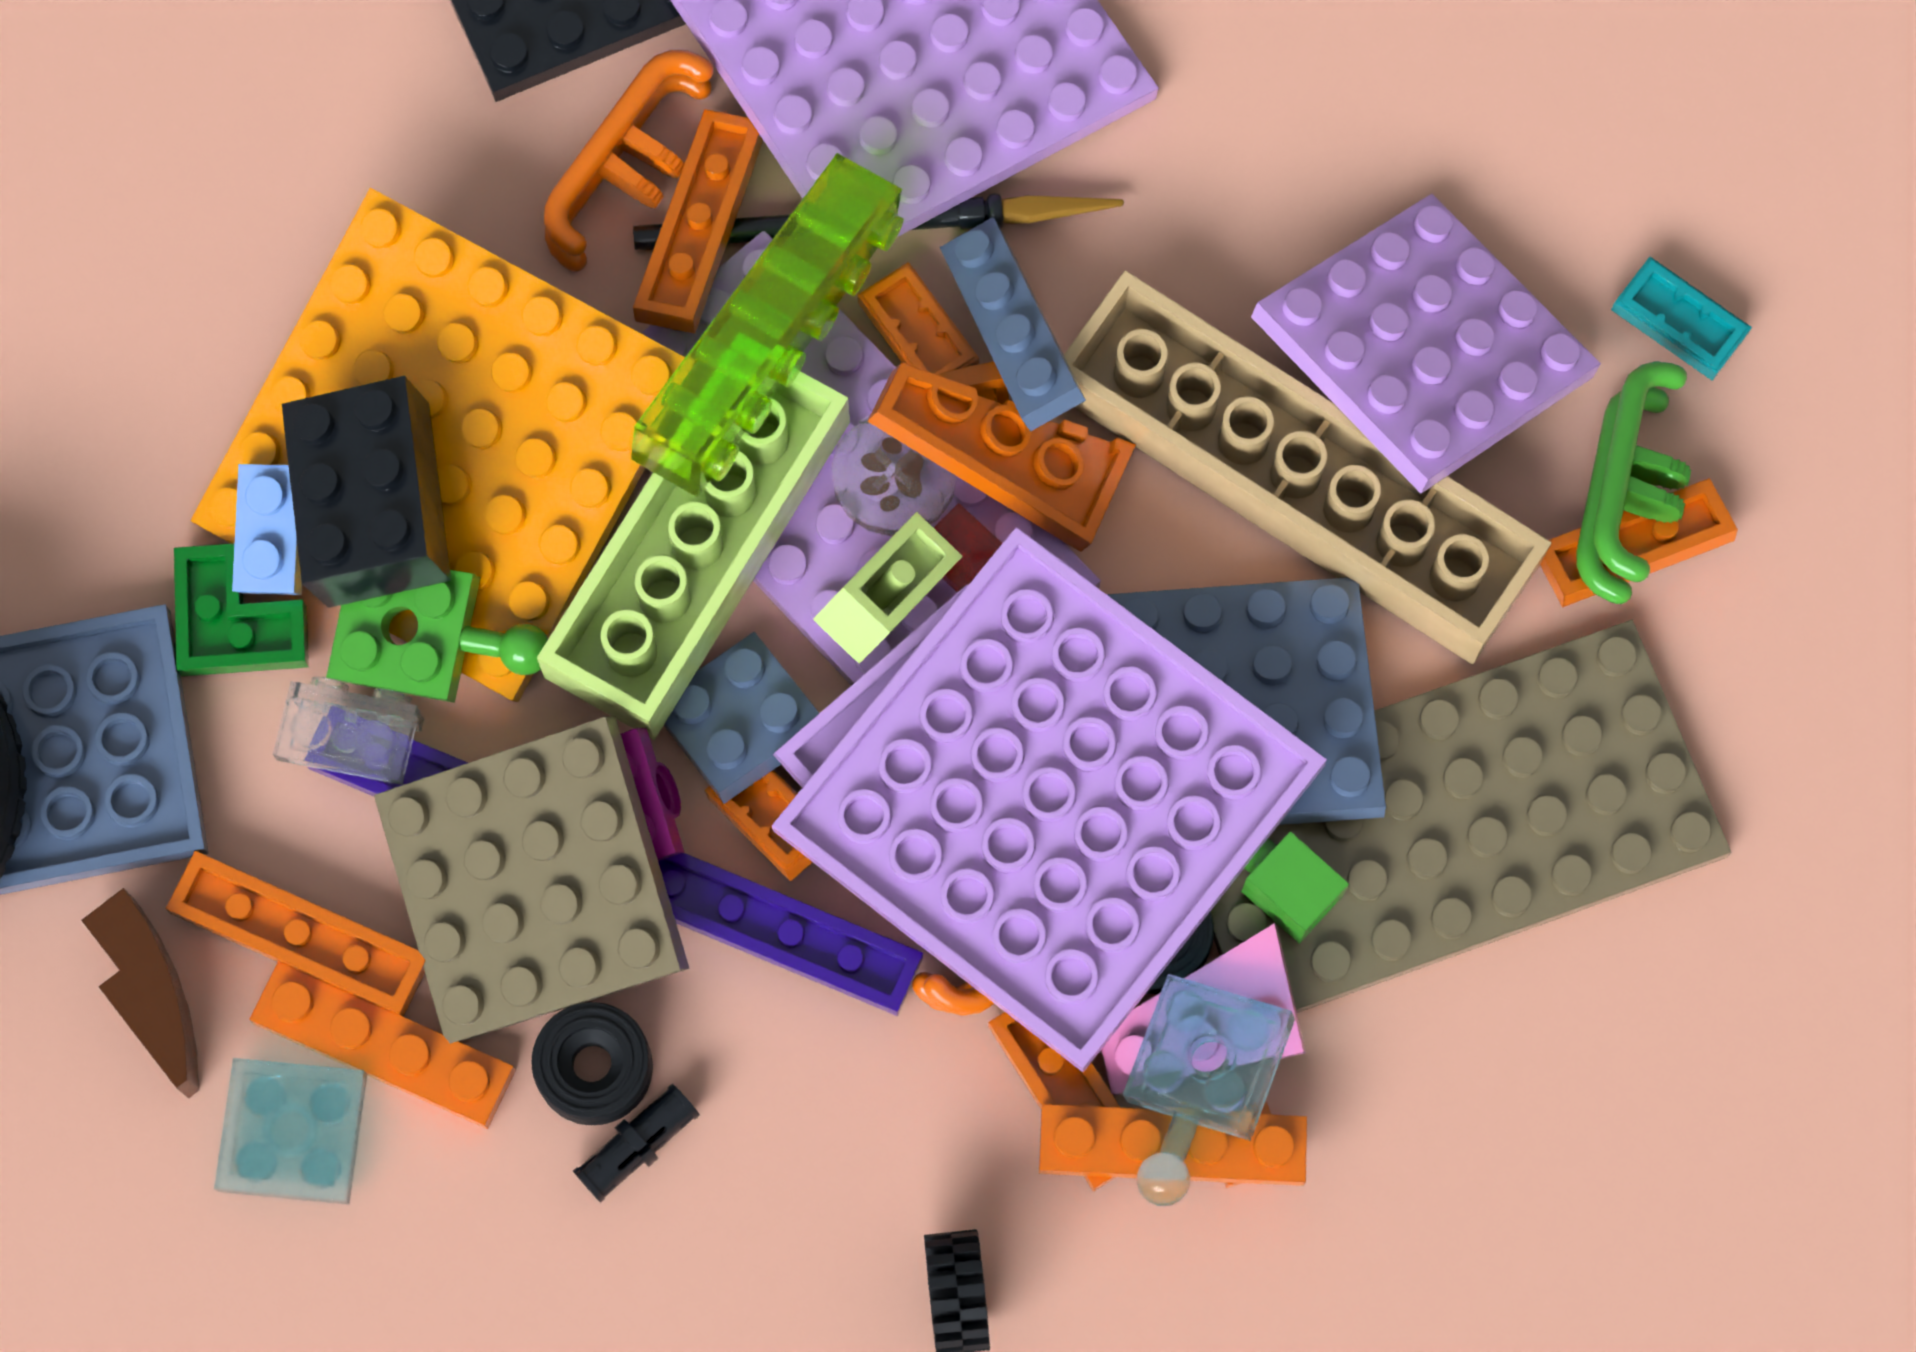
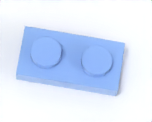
[232,464,302,595]

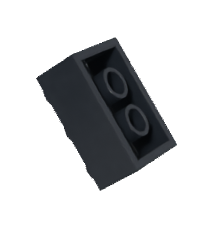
[282,376,452,608]

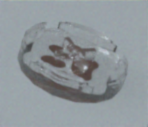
[831,414,958,536]

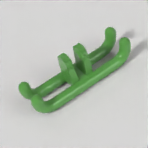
[1576,361,1691,604]

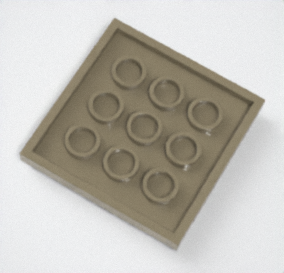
[374,716,690,1044]

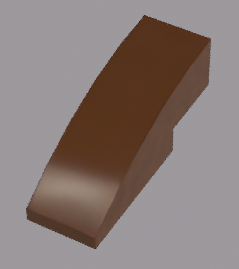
[81,888,199,1099]

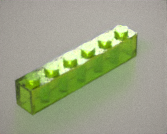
[631,153,904,498]

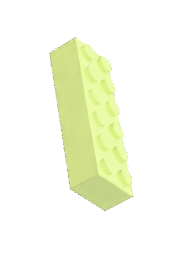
[537,337,850,740]

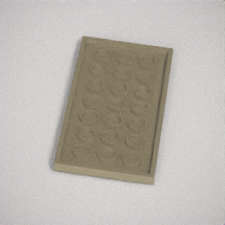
[1211,619,1732,1013]

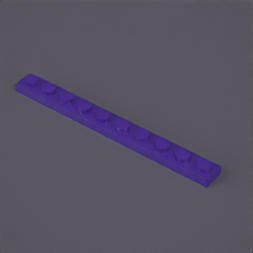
[305,706,923,1016]

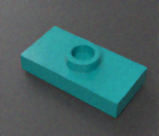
[1611,257,1752,381]

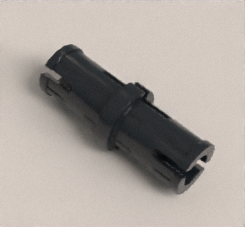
[573,1084,700,1203]

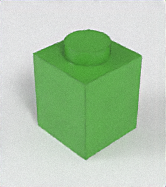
[1241,831,1349,944]

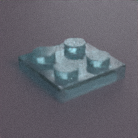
[214,1058,367,1205]

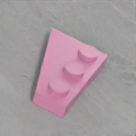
[1102,923,1306,1096]

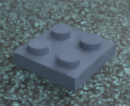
[664,632,819,804]

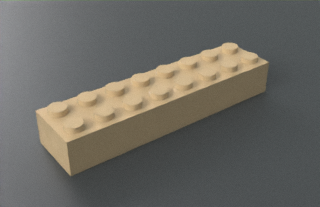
[1064,270,1552,665]

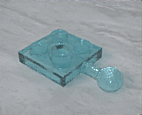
[1122,974,1295,1206]

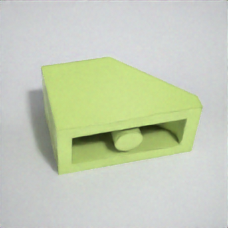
[813,512,963,664]

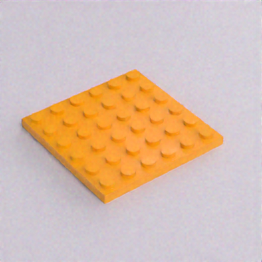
[190,187,701,702]

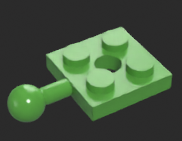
[326,570,548,703]

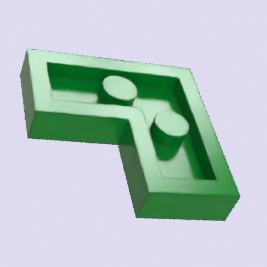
[174,543,309,677]

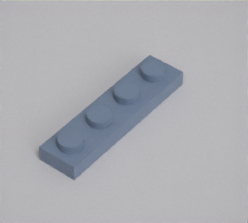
[940,217,1086,432]

